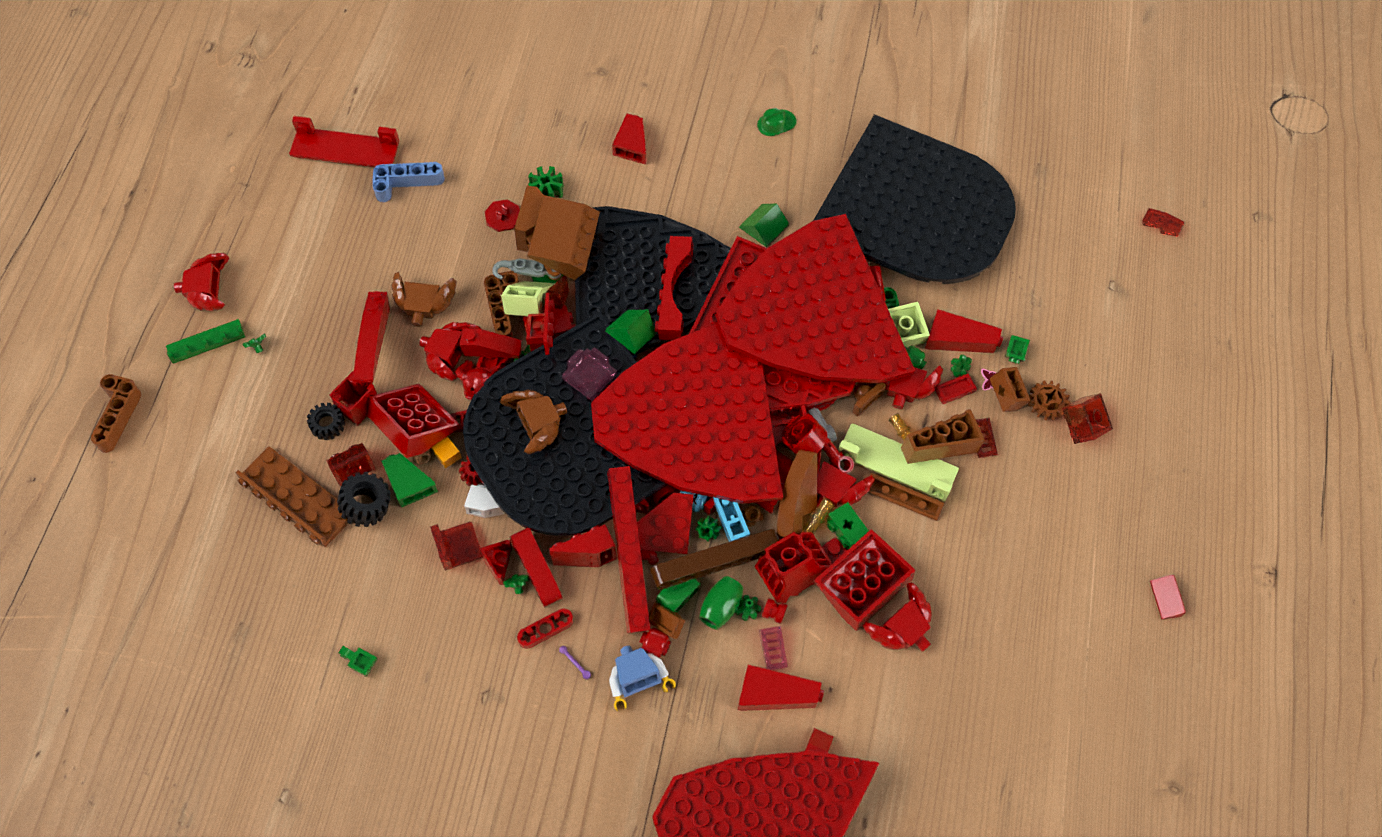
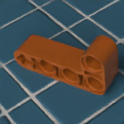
[484,271,519,338]
[91,374,142,453]

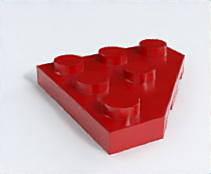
[637,492,694,554]

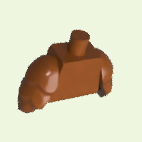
[391,272,457,327]
[500,390,567,454]

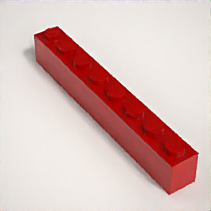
[607,466,651,634]

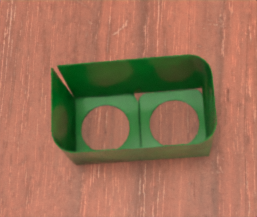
[656,579,700,613]

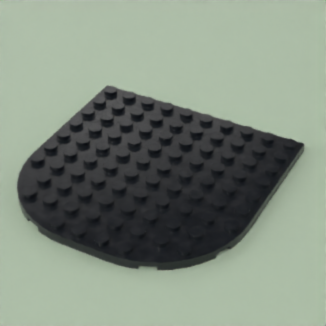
[813,114,1016,284]
[463,312,668,536]

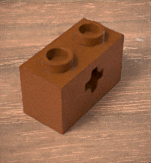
[990,367,1031,412]

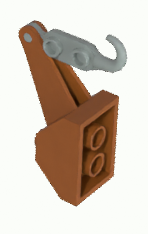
[492,185,561,280]

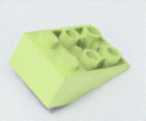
[501,281,558,316]

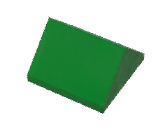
[739,203,789,248]
[605,309,657,354]

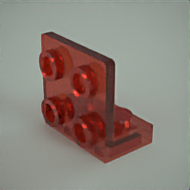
[430,521,483,571]

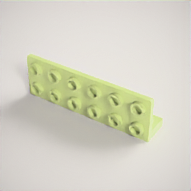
[838,423,959,501]

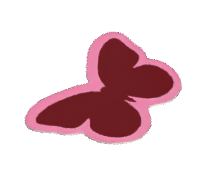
[981,369,996,390]

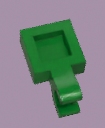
[338,646,378,677]

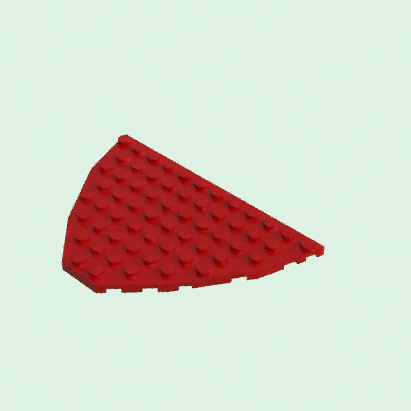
[652,750,880,837]

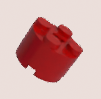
[782,414,829,455]

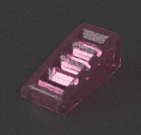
[759,626,788,670]

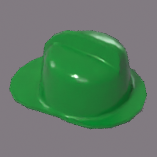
[757,108,797,136]

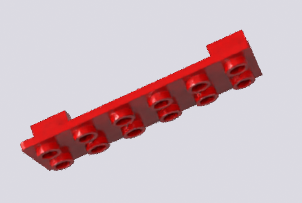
[289,116,400,167]

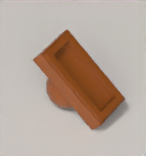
[853,382,886,416]
[649,602,686,639]

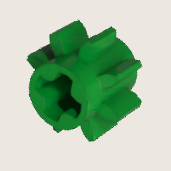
[695,515,722,542]

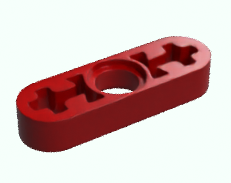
[517,608,573,649]

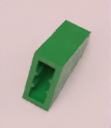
[381,453,438,508]

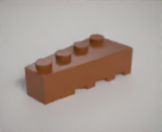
[901,409,985,464]

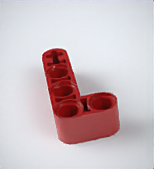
[509,527,563,608]

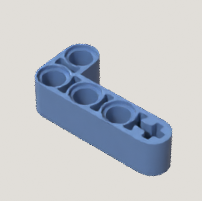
[372,162,445,202]

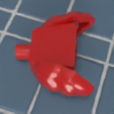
[174,253,229,311]
[420,322,481,381]
[883,365,943,409]
[817,450,875,512]
[863,582,932,652]

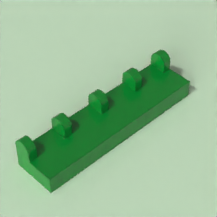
[166,319,246,364]

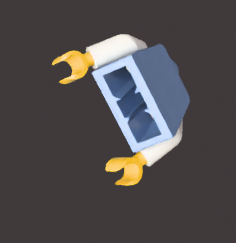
[609,646,676,711]

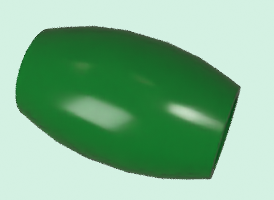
[699,576,743,630]

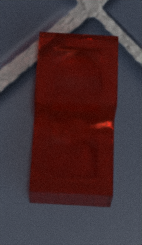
[1142,208,1184,237]

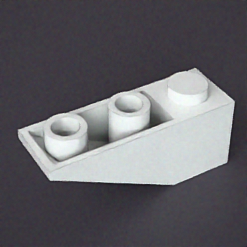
[464,485,505,518]

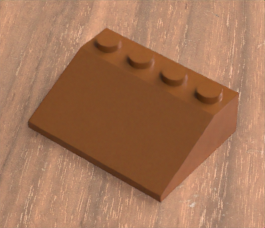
[527,195,600,280]

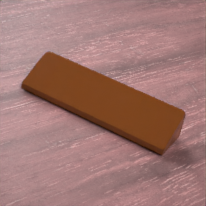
[868,472,945,521]

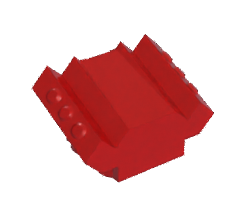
[754,531,832,603]

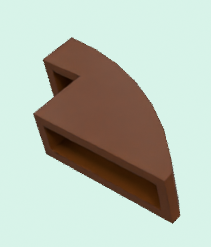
[777,450,817,537]

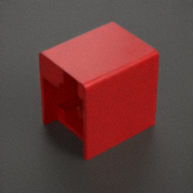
[329,371,377,426]

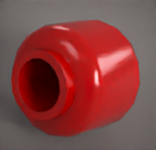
[639,628,672,658]

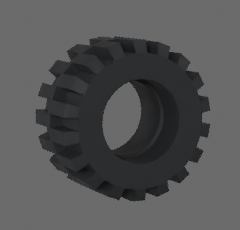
[337,472,391,527]

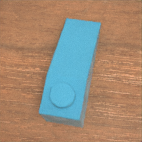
[712,497,750,542]

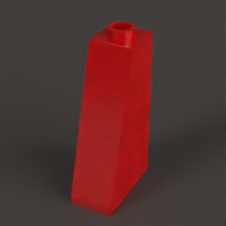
[925,309,1003,353]
[737,664,824,711]

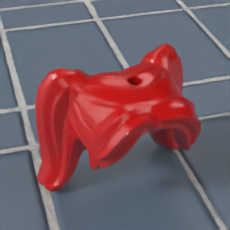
[455,359,505,400]

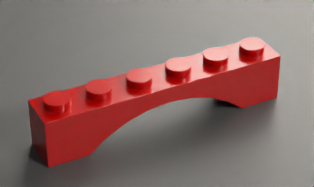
[655,236,693,340]

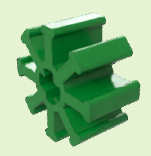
[528,166,564,198]

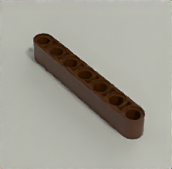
[650,529,779,590]

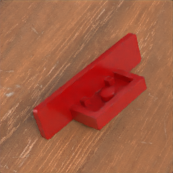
[526,293,555,355]

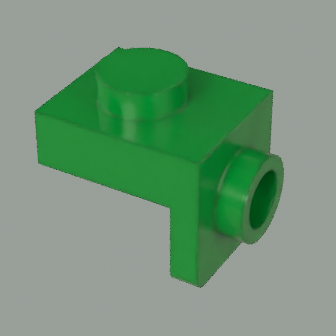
[1005,335,1030,364]

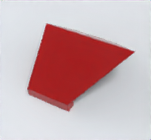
[479,540,512,585]

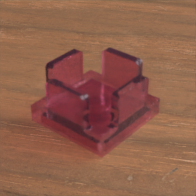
[562,347,617,401]

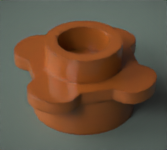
[741,505,764,527]

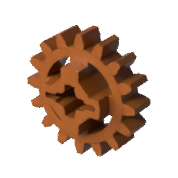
[1028,380,1070,421]

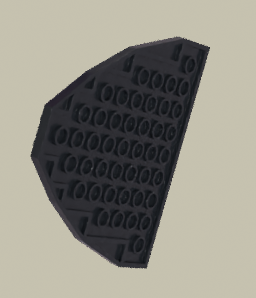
[575,206,731,355]

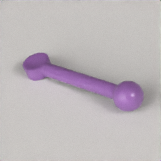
[559,646,591,680]

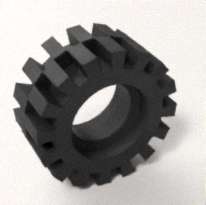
[307,402,345,440]

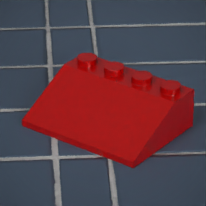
[367,383,460,458]
[814,529,916,631]

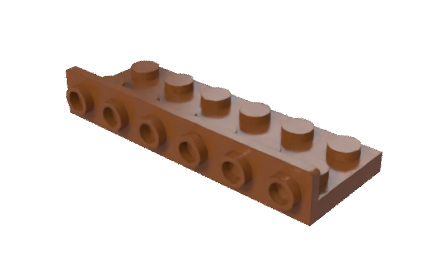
[235,446,348,547]

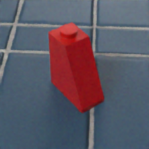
[612,113,646,164]

